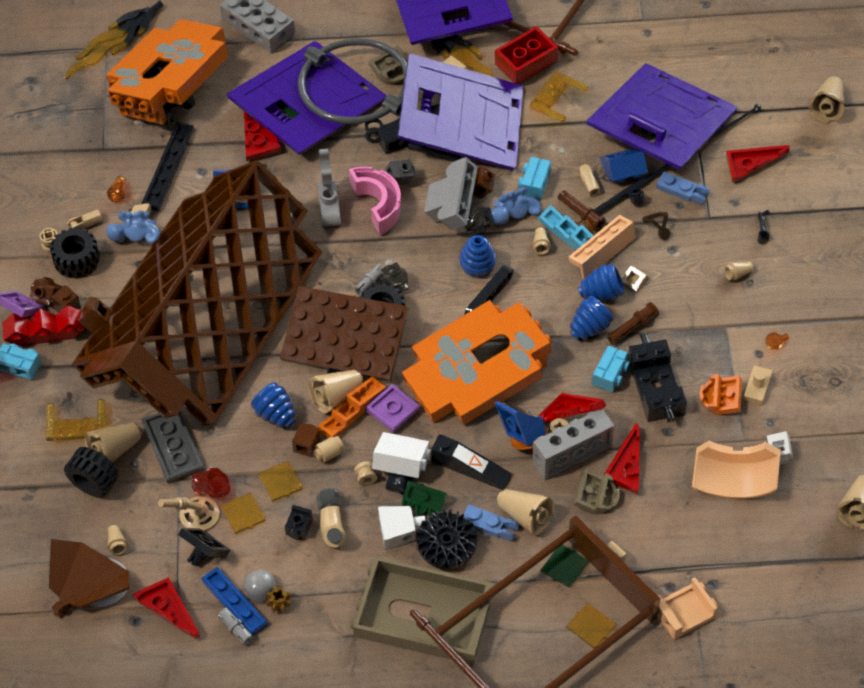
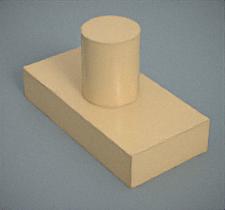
[743,365,773,405]

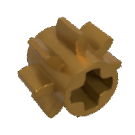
[266,586,291,613]

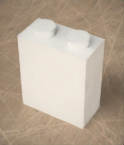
[372,432,431,478]

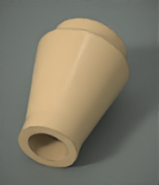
[532,227,551,255]
[724,261,754,281]
[107,525,128,555]

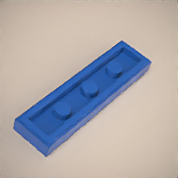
[201,567,268,636]

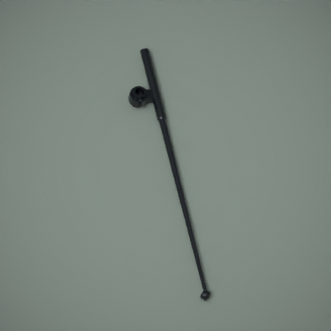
[594,104,761,215]

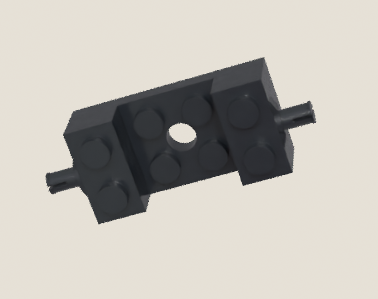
[628,332,687,422]

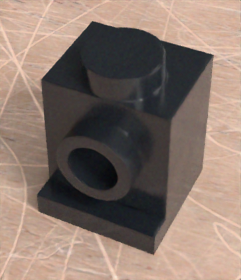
[285,505,313,540]

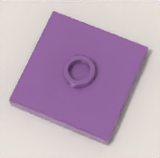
[0,291,45,317]
[365,384,420,433]

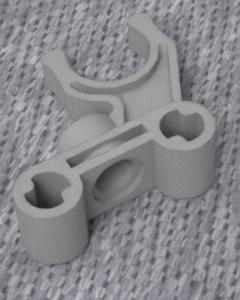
[317,149,341,227]

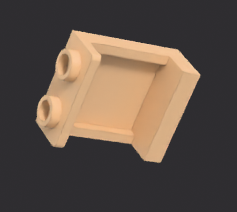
[657,578,718,640]

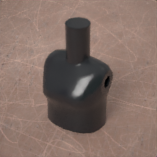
[386,472,424,495]

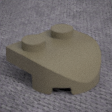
[368,45,408,84]
[573,469,620,514]

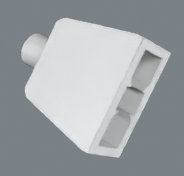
[378,506,425,550]

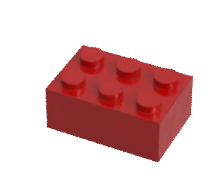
[495,26,558,84]

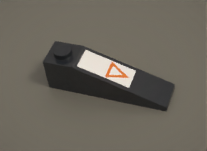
[431,434,511,490]

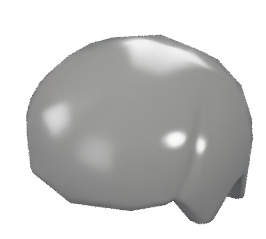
[244,569,277,602]

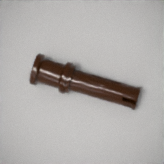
[558,190,606,232]
[607,302,659,345]

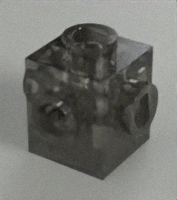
[464,207,495,235]
[379,262,408,293]

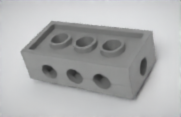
[220,0,295,53]
[532,409,614,480]

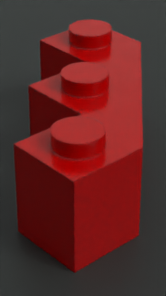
[2,305,85,347]

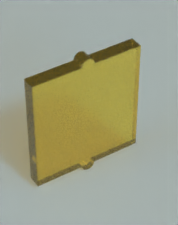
[258,461,302,502]
[221,492,266,534]
[566,603,616,648]

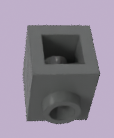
[385,159,415,185]

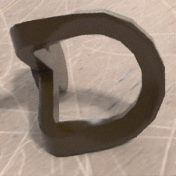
[642,212,670,240]

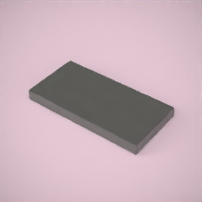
[141,411,205,484]

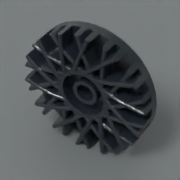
[416,509,477,569]

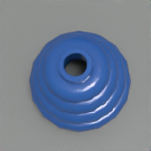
[459,235,497,278]
[578,264,624,302]
[570,296,614,340]
[251,382,296,428]

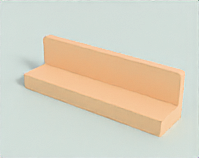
[569,215,636,279]

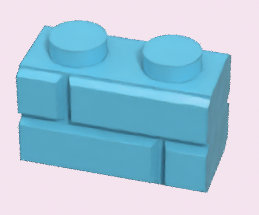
[518,157,551,200]
[0,344,41,380]
[592,346,631,393]

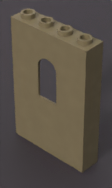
[351,557,495,665]

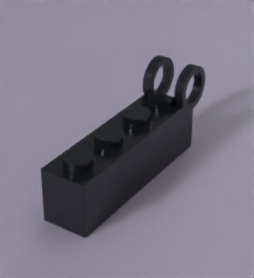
[365,103,440,154]

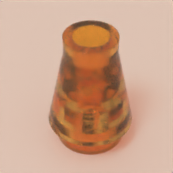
[107,176,126,203]

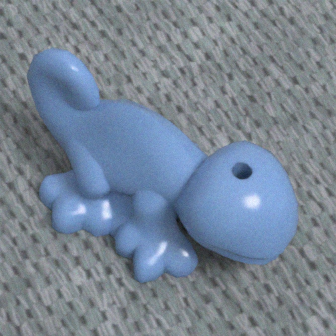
[487,187,542,225]
[106,210,160,244]

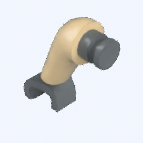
[316,488,346,548]

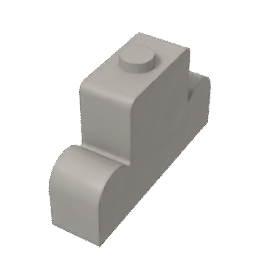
[424,157,478,230]

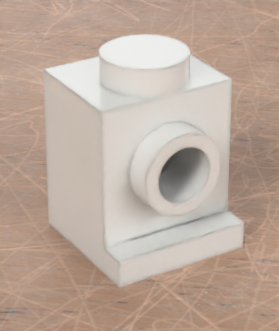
[767,431,793,465]

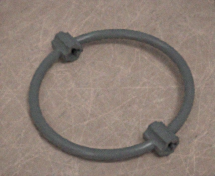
[298,38,407,124]

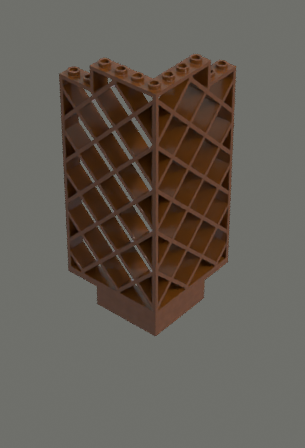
[72,160,322,425]

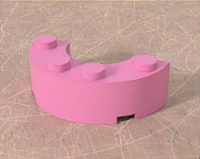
[349,167,401,235]

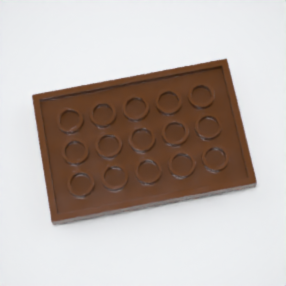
[280,286,409,382]

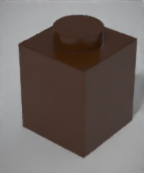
[51,285,81,313]
[292,423,320,457]

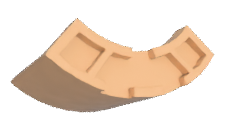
[692,441,781,499]

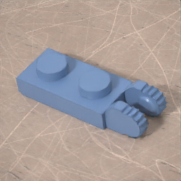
[656,171,710,204]
[464,504,520,541]

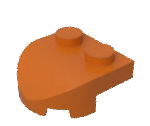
[699,374,742,415]

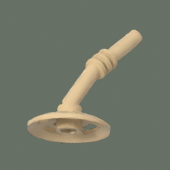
[158,496,220,531]

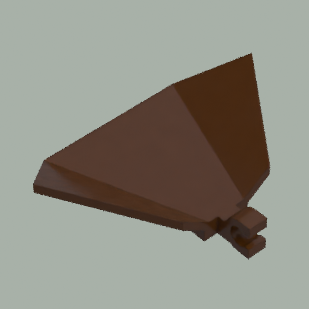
[49,539,129,619]

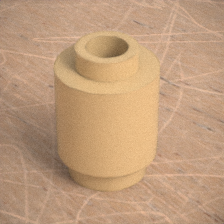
[314,436,345,463]

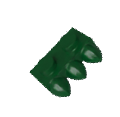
[402,481,447,517]

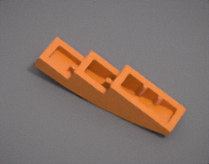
[318,377,386,439]

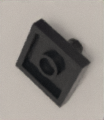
[178,528,231,567]

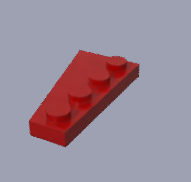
[244,111,281,161]

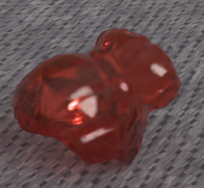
[192,467,230,499]

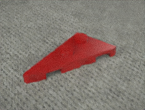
[726,145,790,182]
[538,393,607,422]
[604,423,640,494]
[133,577,200,639]

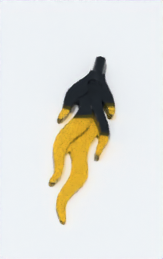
[65,1,164,79]
[431,33,494,77]

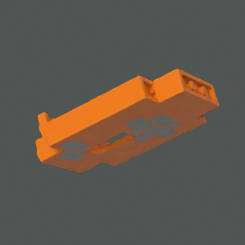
[106,19,229,125]
[401,300,552,425]

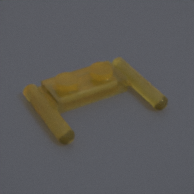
[529,71,589,122]
[46,399,105,441]

